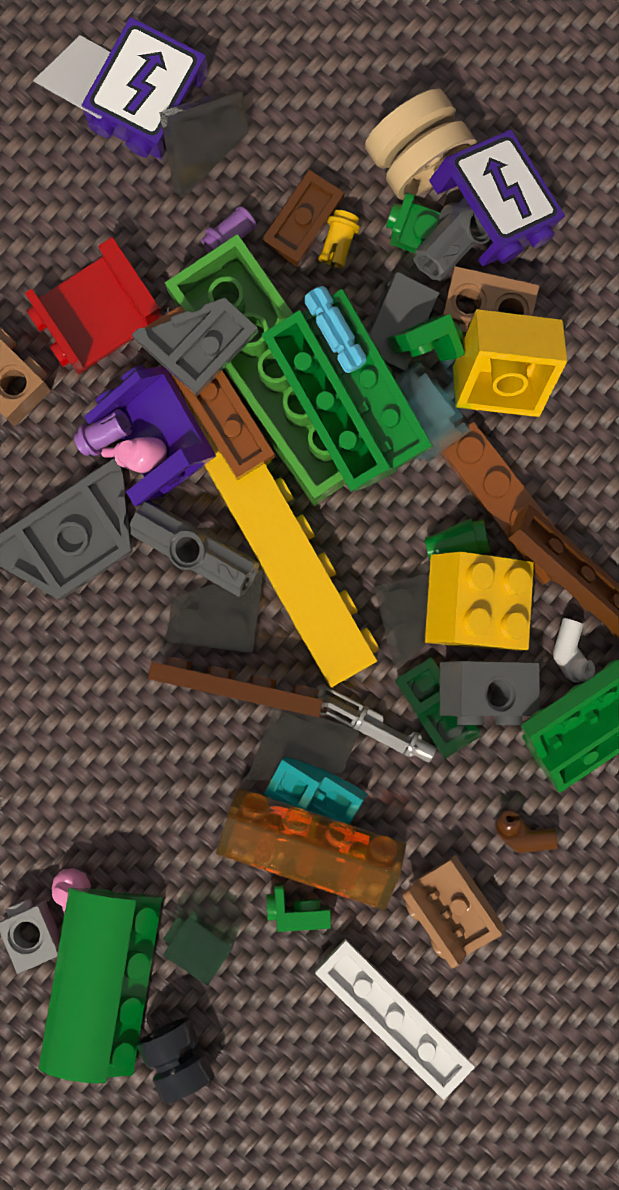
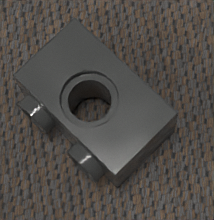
[440,661,540,725]

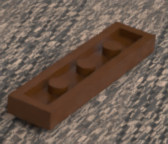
[508,504,619,639]
[148,656,329,719]

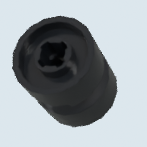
[136,1017,215,1104]

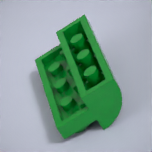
[261,289,434,492]
[521,659,619,793]
[38,888,162,1083]

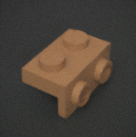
[402,854,506,968]

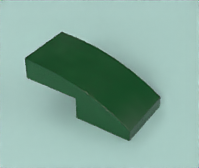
[395,657,481,760]

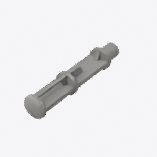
[316,684,437,763]

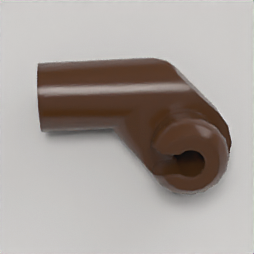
[495,810,558,853]

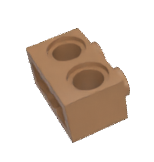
[442,266,539,339]
[0,327,51,427]

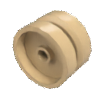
[365,88,477,200]

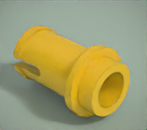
[318,210,360,269]

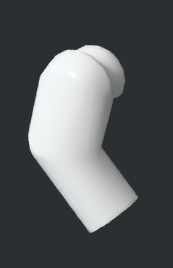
[553,618,595,683]

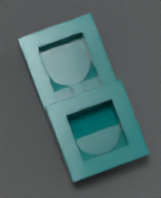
[264,757,368,825]

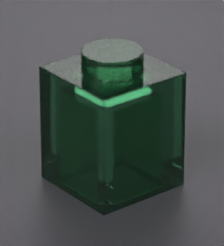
[163,912,235,986]

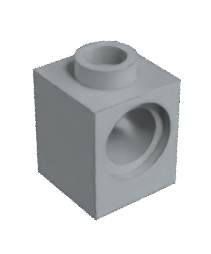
[0,898,61,974]

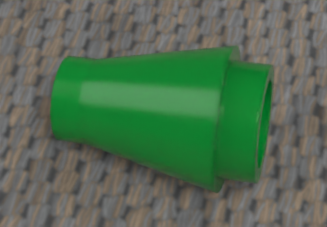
[425,517,491,560]

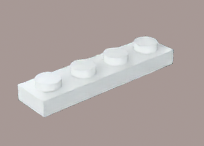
[315,938,475,1100]

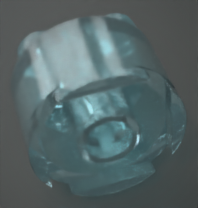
[395,360,471,462]

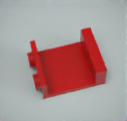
[25,237,162,375]

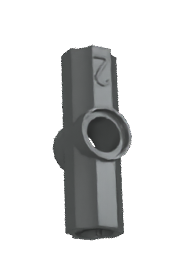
[413,197,490,281]
[129,501,260,597]

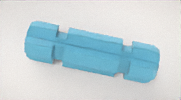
[305,286,366,373]

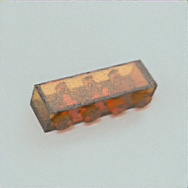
[216,788,407,910]

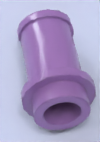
[201,206,257,253]
[74,409,132,456]

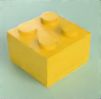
[453,309,567,417]
[425,552,534,650]

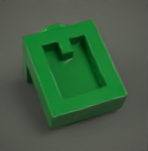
[386,193,440,254]
[388,314,465,361]
[266,882,331,932]

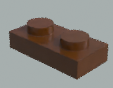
[262,170,345,267]

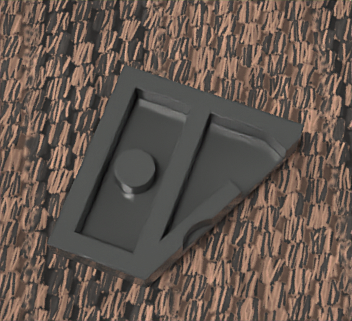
[132,298,258,397]

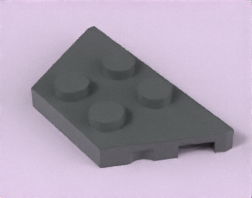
[0,458,133,601]

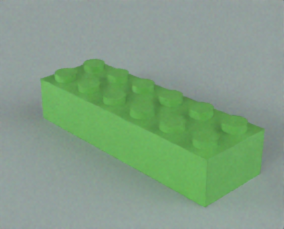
[165,234,346,506]

